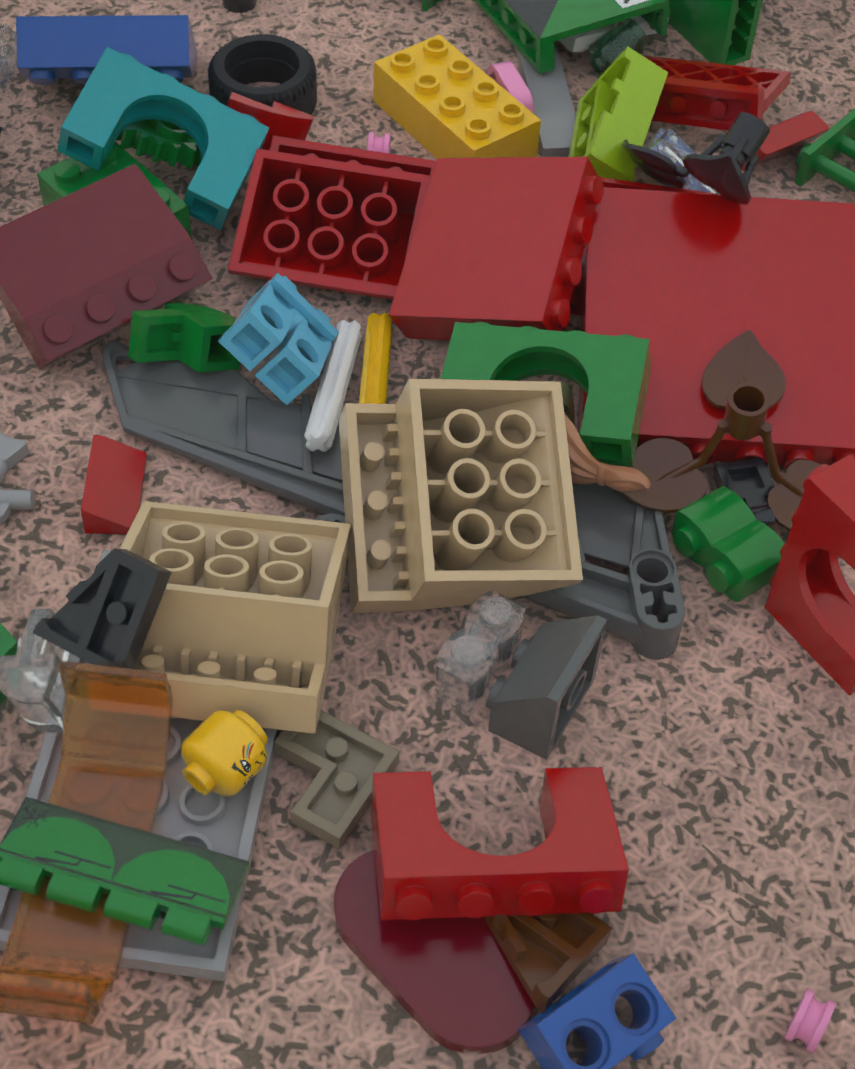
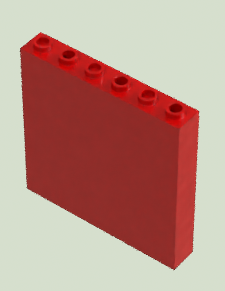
[578,187,855,469]

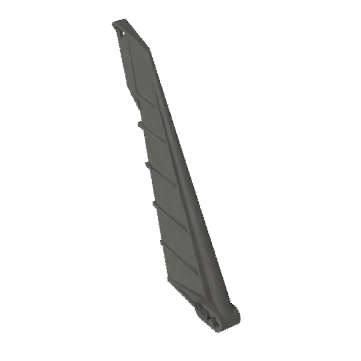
[102,340,685,660]

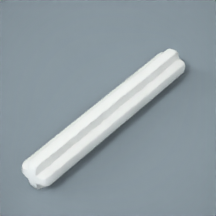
[304,320,362,452]

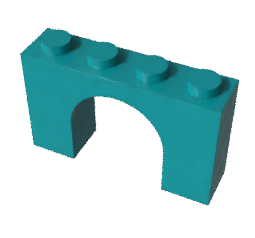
[57,47,269,231]

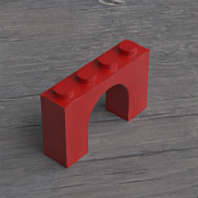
[764,455,855,695]
[370,767,629,920]

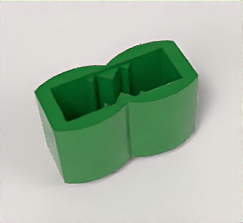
[671,486,785,602]

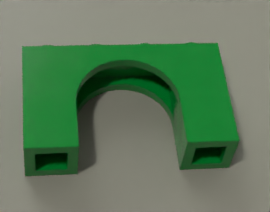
[441,322,651,467]

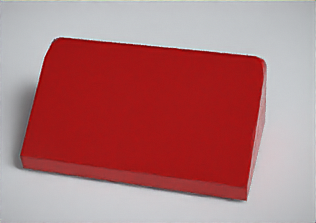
[740,110,829,171]
[81,435,147,535]

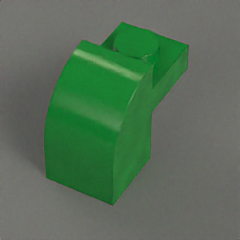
[128,303,240,373]

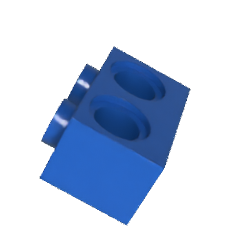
[517,953,677,1069]

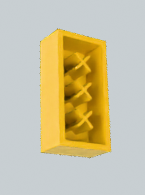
[373,34,541,158]

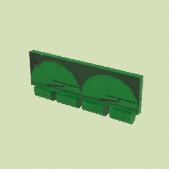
[0,797,249,946]

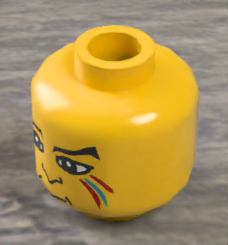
[181,710,268,797]

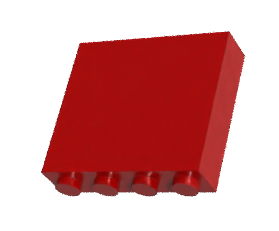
[388,157,604,340]

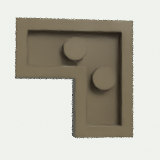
[274,710,400,849]

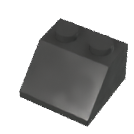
[485,615,607,760]

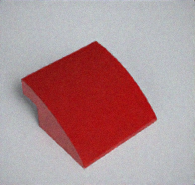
[228,136,436,300]

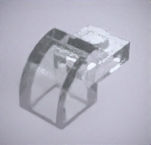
[0,608,80,733]

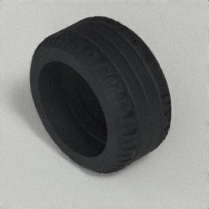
[208,34,317,115]

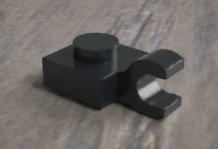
[713,458,775,526]

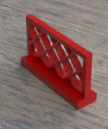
[642,55,791,131]

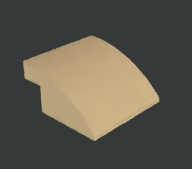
[339,379,583,613]
[89,501,351,734]

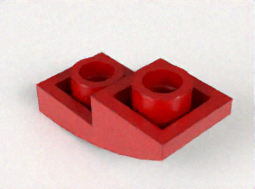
[227,92,314,150]

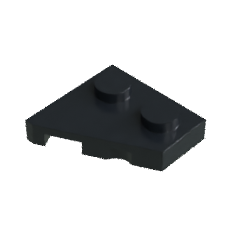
[33,548,172,679]

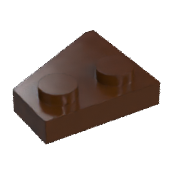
[483,913,613,1013]

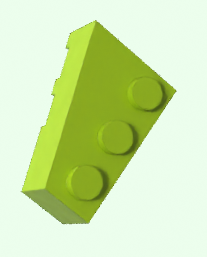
[569,46,668,182]

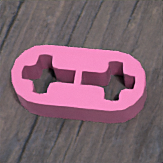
[487,61,534,114]

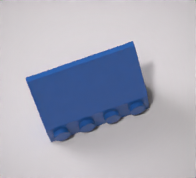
[16,15,197,85]

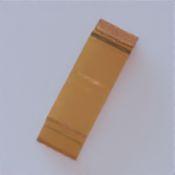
[0,661,173,1024]

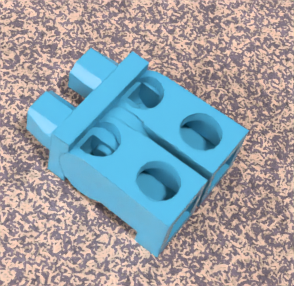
[218,273,339,405]

